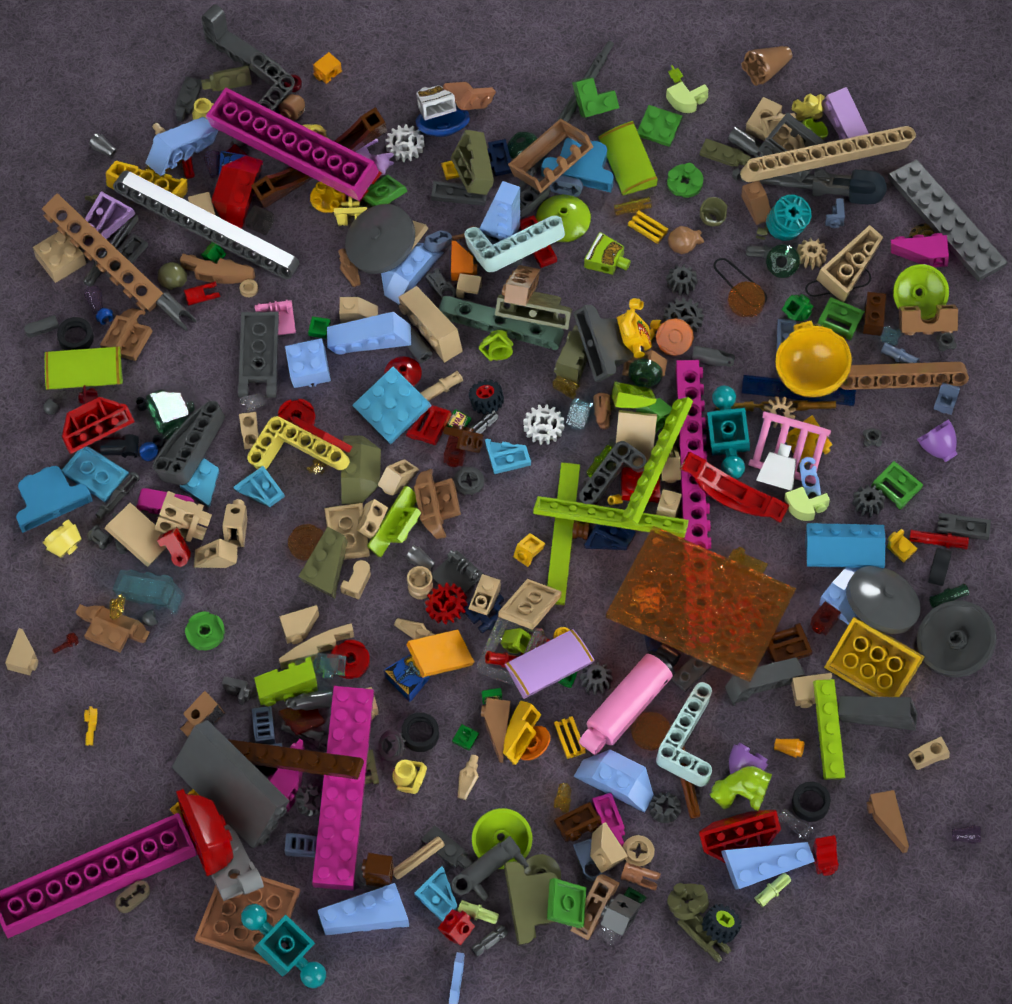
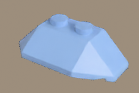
[381,243,443,305]
[574,750,654,813]

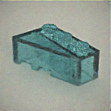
[112,569,185,615]

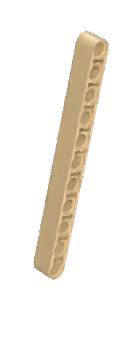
[740,126,916,182]

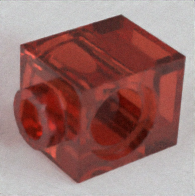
[444,435,467,467]
[810,601,841,636]

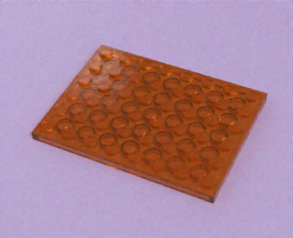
[606,526,796,682]

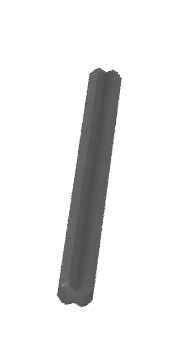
[83,214,139,287]

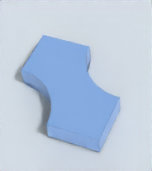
[449,952,465,1004]

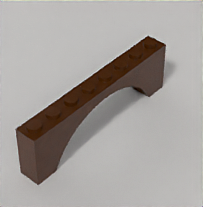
[251,107,387,208]

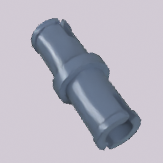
[881,342,920,363]

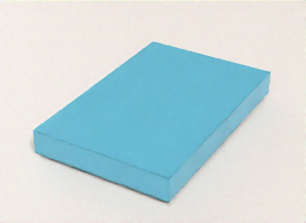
[62,446,129,502]

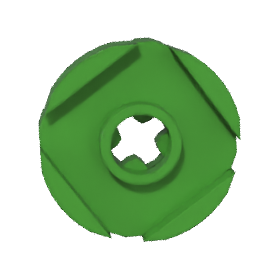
[667,163,704,198]
[185,612,225,651]

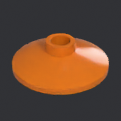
[520,726,550,760]

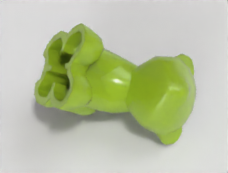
[710,766,772,811]

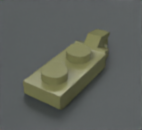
[201,66,252,91]
[699,138,751,167]

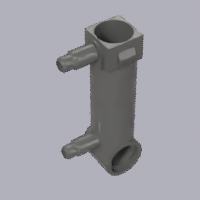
[452,836,529,901]

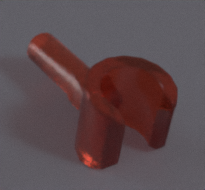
[52,633,79,654]

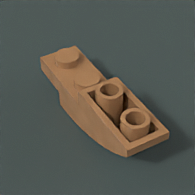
[180,254,255,284]

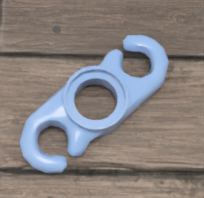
[799,457,821,497]

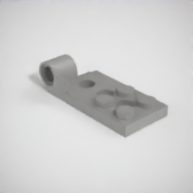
[211,823,264,901]

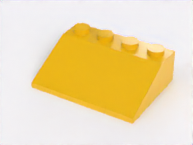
[824,617,924,697]

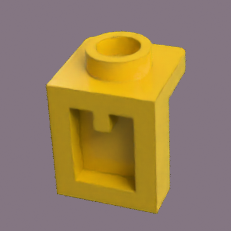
[887,529,918,563]
[513,533,545,567]

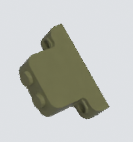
[495,292,572,330]
[504,861,558,946]

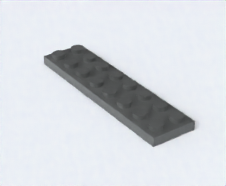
[888,159,1008,282]

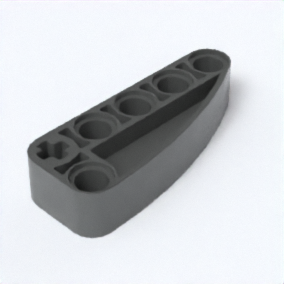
[153,401,225,485]

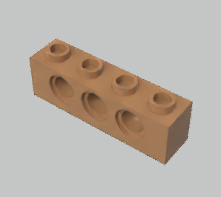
[502,265,540,306]

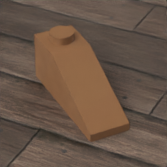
[481,698,511,763]
[866,790,909,853]
[570,874,620,940]

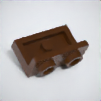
[443,424,484,453]
[554,802,601,843]

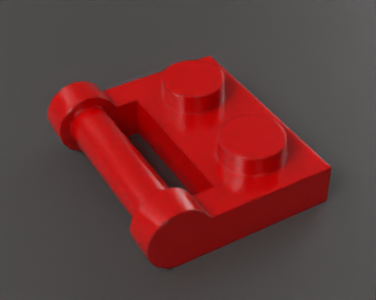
[405,405,452,445]

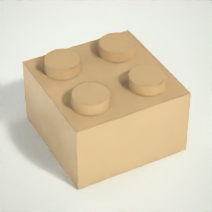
[33,232,86,283]

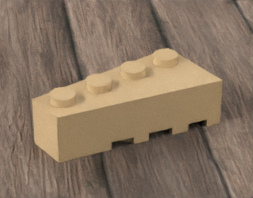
[816,225,883,302]
[398,286,463,363]

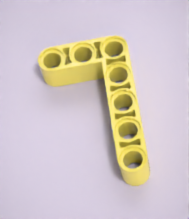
[247,416,350,470]

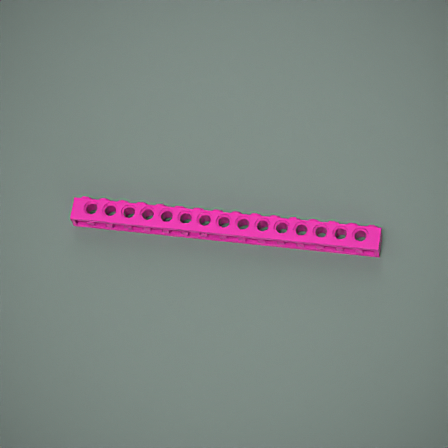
[676,360,716,645]

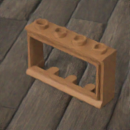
[508,119,593,193]

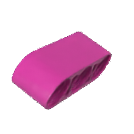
[136,488,194,515]

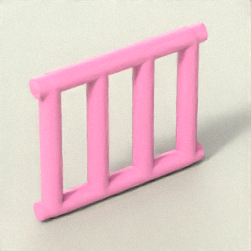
[748,411,831,484]

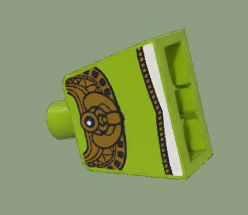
[584,232,631,275]

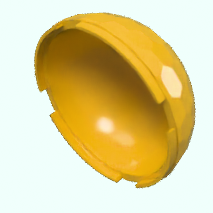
[775,326,852,397]

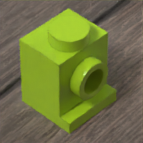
[500,628,534,654]

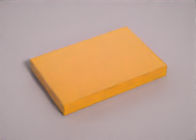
[406,630,474,678]

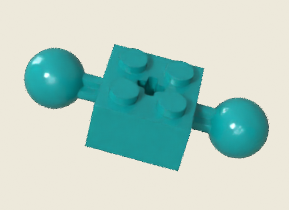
[707,385,750,479]
[241,904,327,988]

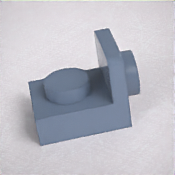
[825,198,845,228]

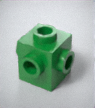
[781,294,814,321]

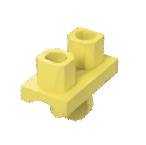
[792,93,825,121]
[334,196,367,226]

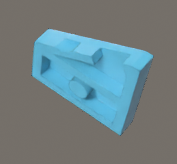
[234,466,285,507]

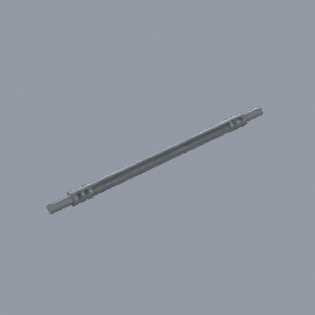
[517,41,614,193]

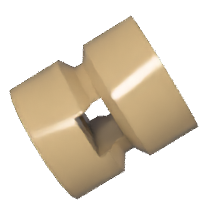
[407,566,433,599]

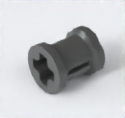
[87,525,113,550]

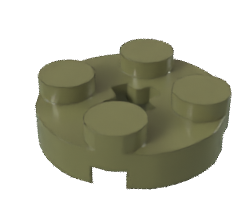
[667,883,709,920]

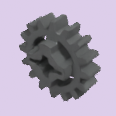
[663,298,704,333]

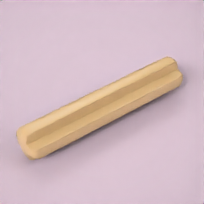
[393,836,445,880]

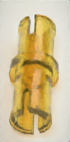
[614,197,652,216]

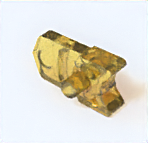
[553,376,580,399]
[307,458,328,475]
[109,594,125,620]
[554,783,571,813]

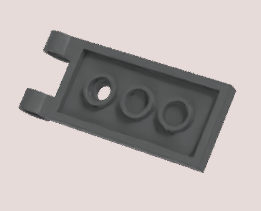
[238,312,279,398]

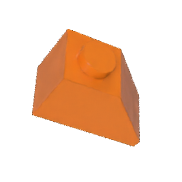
[451,241,477,281]

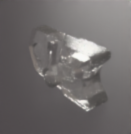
[240,393,268,412]

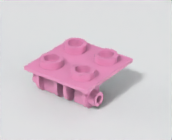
[255,300,296,336]

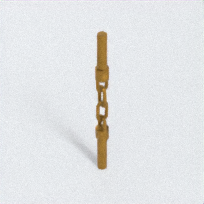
[716,400,836,412]

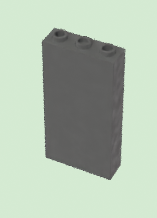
[172,720,289,848]

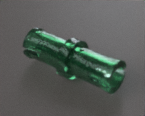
[929,583,969,608]

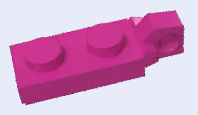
[592,793,625,847]

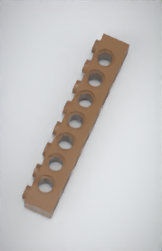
[42,193,163,312]

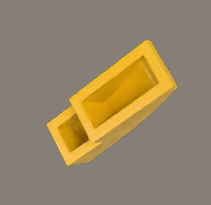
[503,701,541,765]

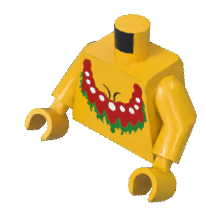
[617,298,661,358]

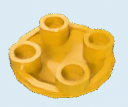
[310,182,346,213]

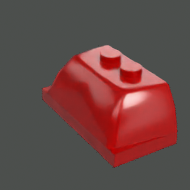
[176,789,234,876]

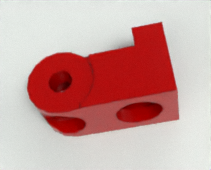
[157,527,191,567]

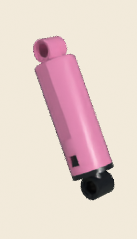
[579,643,681,755]

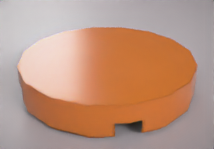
[656,318,694,356]

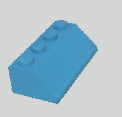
[805,523,885,568]

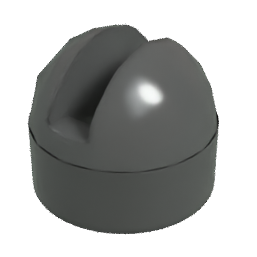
[43,398,60,415]
[142,609,158,626]

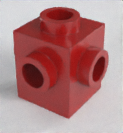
[438,909,475,946]

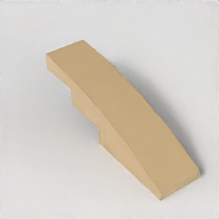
[279,623,354,669]

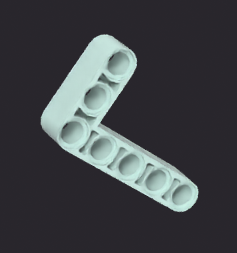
[464,216,565,272]
[656,682,712,787]

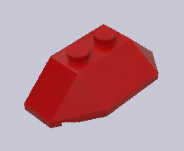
[211,156,264,229]
[62,397,135,454]
[698,810,781,863]

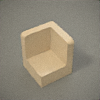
[456,273,482,298]

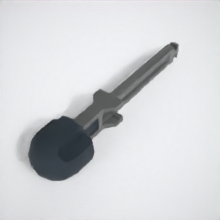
[732,168,887,205]

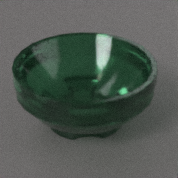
[507,132,538,159]
[766,244,800,278]
[628,359,663,388]

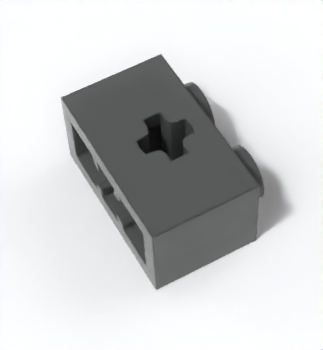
[601,893,641,936]

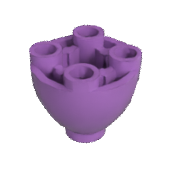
[917,419,957,462]
[729,742,769,774]

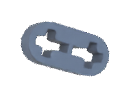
[550,175,583,197]
[423,230,452,252]

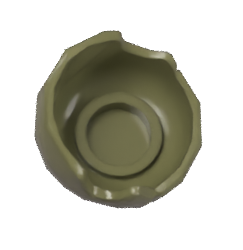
[700,197,728,227]
[157,262,187,290]

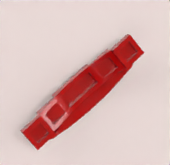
[680,452,789,523]

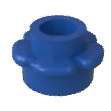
[96,308,114,325]

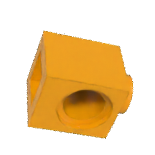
[313,52,342,84]

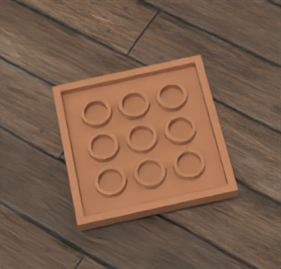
[195,873,301,966]

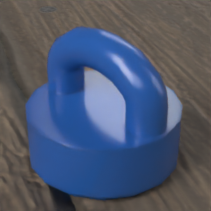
[139,442,159,461]

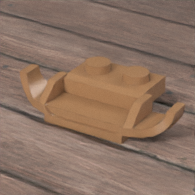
[100,308,153,361]
[414,469,461,539]
[76,604,150,653]

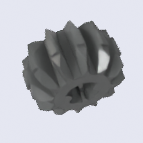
[666,264,698,296]
[852,484,885,518]
[580,661,613,695]

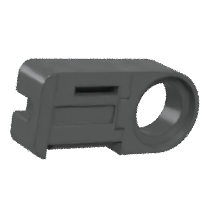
[426,268,456,300]

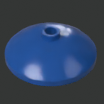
[416,106,470,137]

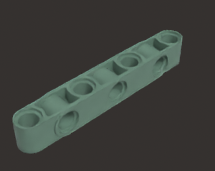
[438,296,564,350]

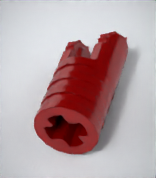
[184,281,220,306]

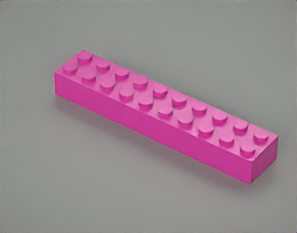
[206,87,379,201]
[312,686,374,891]
[0,813,197,938]

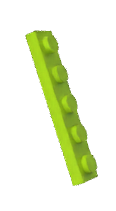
[813,679,845,780]

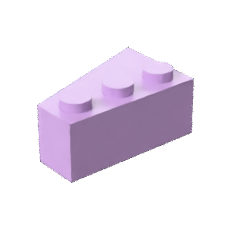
[822,87,869,140]
[77,191,135,246]

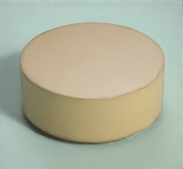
[239,279,258,297]

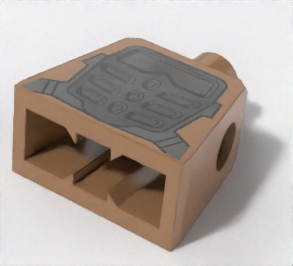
[180,691,226,737]

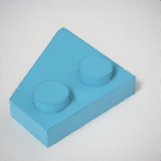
[485,439,531,474]
[180,458,219,507]
[414,866,458,922]

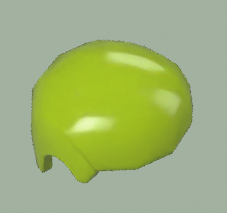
[801,117,829,140]

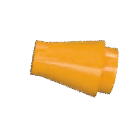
[774,738,805,758]

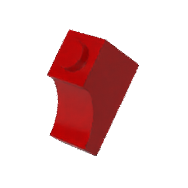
[812,835,839,876]

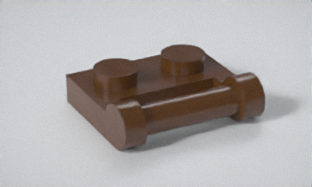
[763,623,812,663]

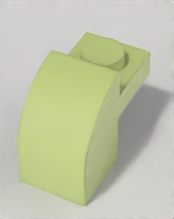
[666,82,709,113]
[784,487,830,521]

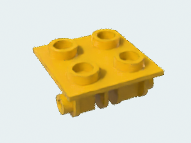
[785,415,833,465]

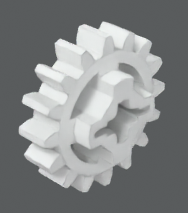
[385,124,425,162]
[523,404,564,445]

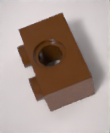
[863,292,886,336]
[362,853,394,887]

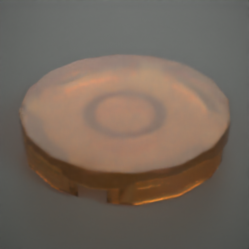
[728,281,765,318]
[288,524,323,561]
[631,712,670,751]

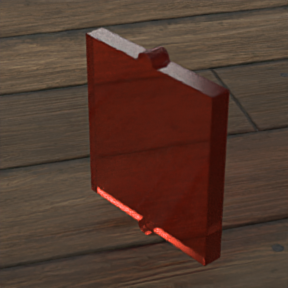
[278,707,326,736]

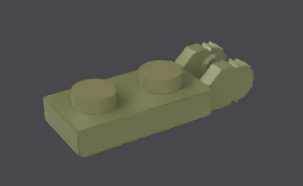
[678,913,731,963]

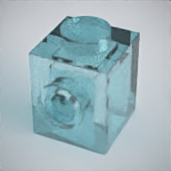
[566,398,593,430]
[314,653,346,679]

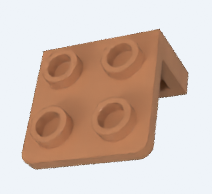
[443,82,496,110]

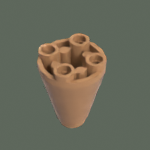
[741,46,792,86]

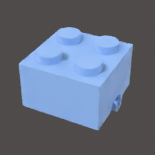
[285,338,331,388]

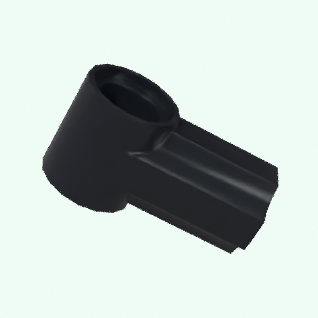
[100,434,139,458]

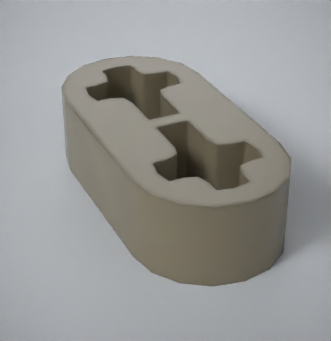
[115,880,150,913]

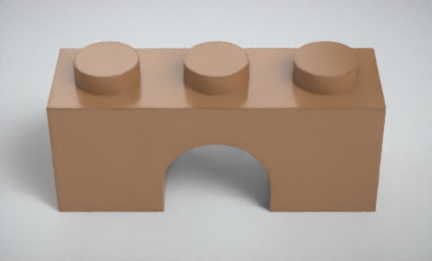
[899,304,958,335]

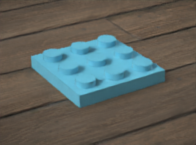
[352,367,432,444]

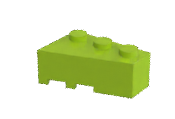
[254,656,318,706]

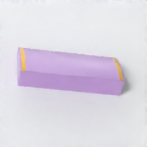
[505,629,594,699]

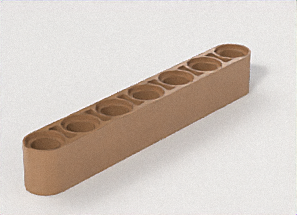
[840,362,969,390]

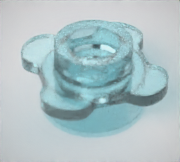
[880,326,902,346]

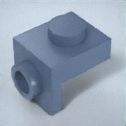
[933,383,960,415]

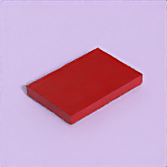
[292,417,352,453]

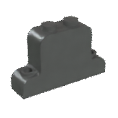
[573,305,633,382]

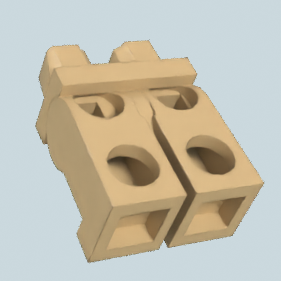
[154,491,212,542]

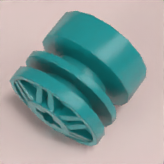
[766,195,812,241]

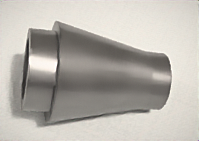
[89,133,117,158]
[405,545,435,570]

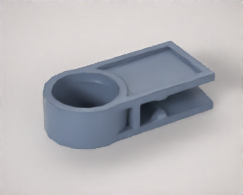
[573,838,602,881]

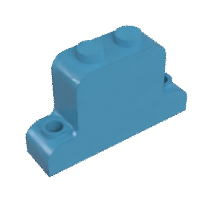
[541,137,614,192]
[16,466,93,533]

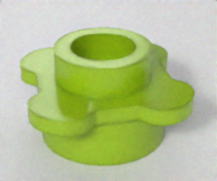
[668,65,683,84]

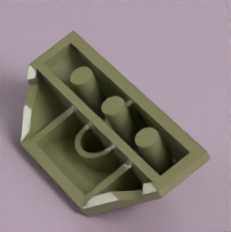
[341,436,381,505]

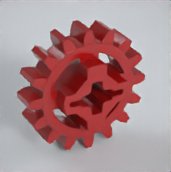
[425,582,468,624]

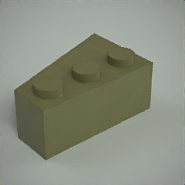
[451,130,494,195]
[554,325,588,386]
[298,527,348,599]

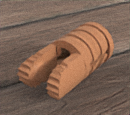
[593,393,611,430]
[621,862,661,890]

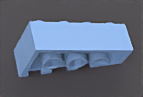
[146,117,219,176]
[479,181,520,241]
[327,312,411,355]
[721,842,815,889]
[317,883,409,935]

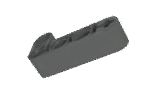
[579,441,647,505]
[725,658,806,706]

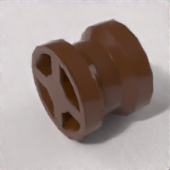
[572,520,590,540]

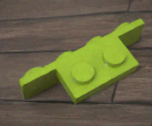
[367,486,421,557]

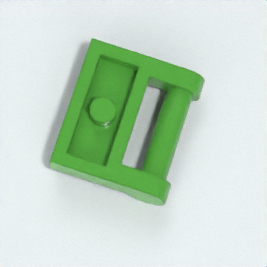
[818,297,865,341]
[871,461,923,510]

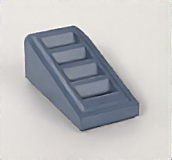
[252,706,276,744]
[285,833,317,857]

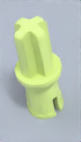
[754,873,791,907]
[458,900,499,924]

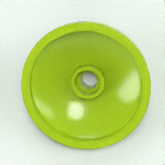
[536,194,591,242]
[893,264,949,320]
[472,808,533,869]

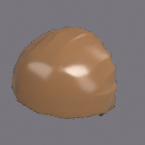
[668,226,704,254]

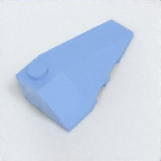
[819,567,860,625]

